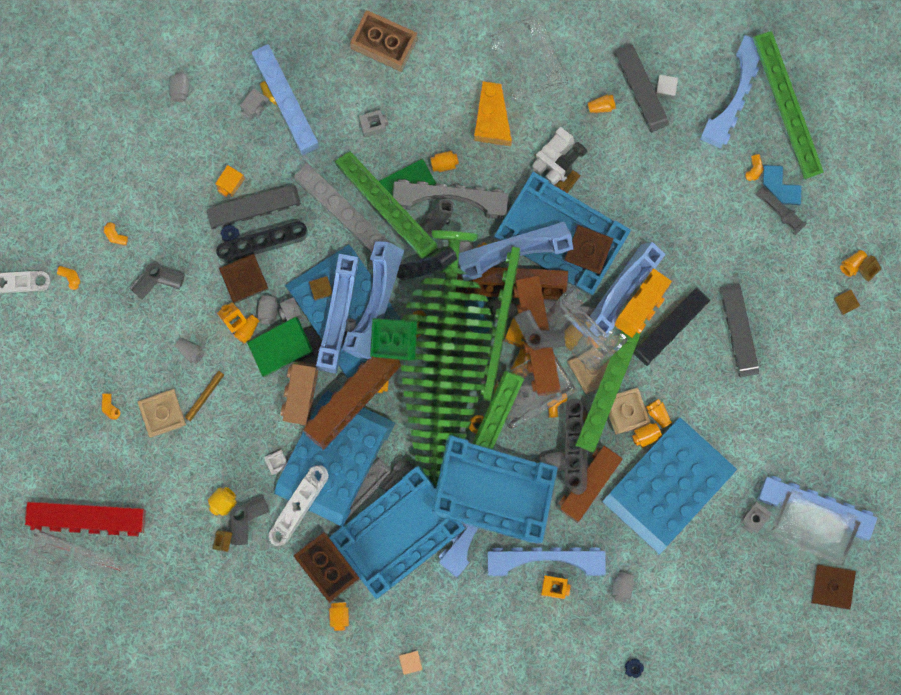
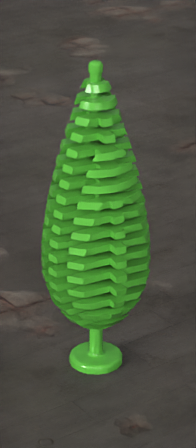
[401,230,493,488]

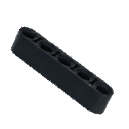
[216,221,308,263]
[397,246,457,281]
[633,287,711,366]

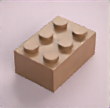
[350,10,418,72]
[280,361,319,425]

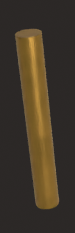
[185,371,224,422]

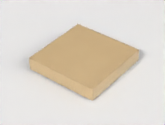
[567,343,610,395]
[609,388,651,435]
[137,389,186,438]

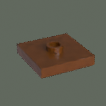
[564,225,614,274]
[219,254,269,304]
[811,564,856,610]

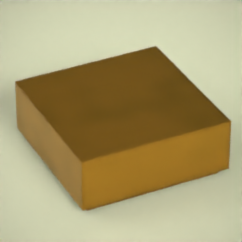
[858,255,881,282]
[309,276,332,301]
[834,290,860,315]
[213,530,232,552]

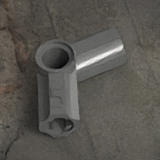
[420,199,454,237]
[129,263,185,300]
[515,310,566,350]
[230,496,270,545]

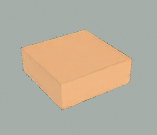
[399,651,422,675]

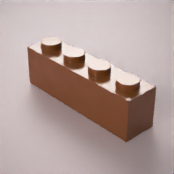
[558,446,623,523]

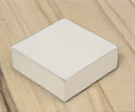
[656,75,678,97]
[264,449,288,475]

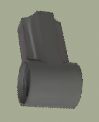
[380,457,415,492]

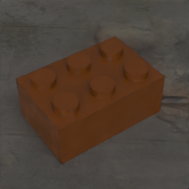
[293,532,361,603]

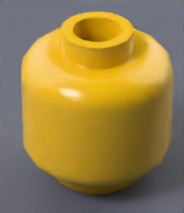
[208,487,237,516]

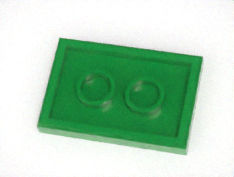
[379,159,436,207]
[247,317,313,377]
[370,318,417,361]

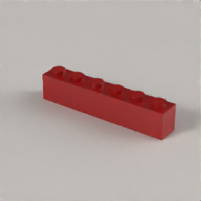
[25,502,146,537]

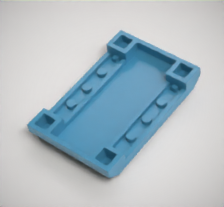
[494,172,631,296]
[285,245,401,379]
[274,391,396,527]
[602,417,737,554]
[431,435,558,543]
[329,466,467,599]

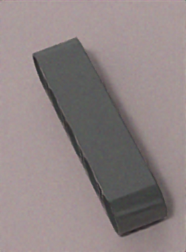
[614,43,669,133]
[206,185,301,229]
[720,283,759,378]
[565,399,588,495]

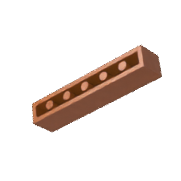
[455,267,568,300]
[513,276,561,397]
[303,357,401,450]

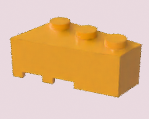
[474,81,512,146]
[615,268,672,338]

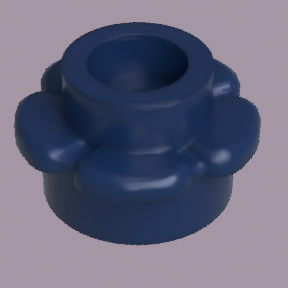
[221,225,240,242]
[625,659,644,678]

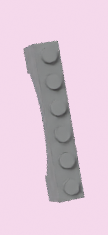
[294,163,389,254]
[392,180,508,219]

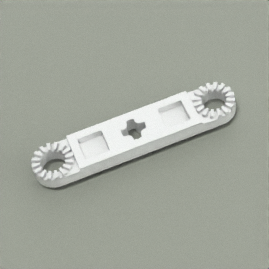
[0,271,51,293]
[268,465,328,546]

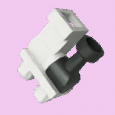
[532,127,588,185]

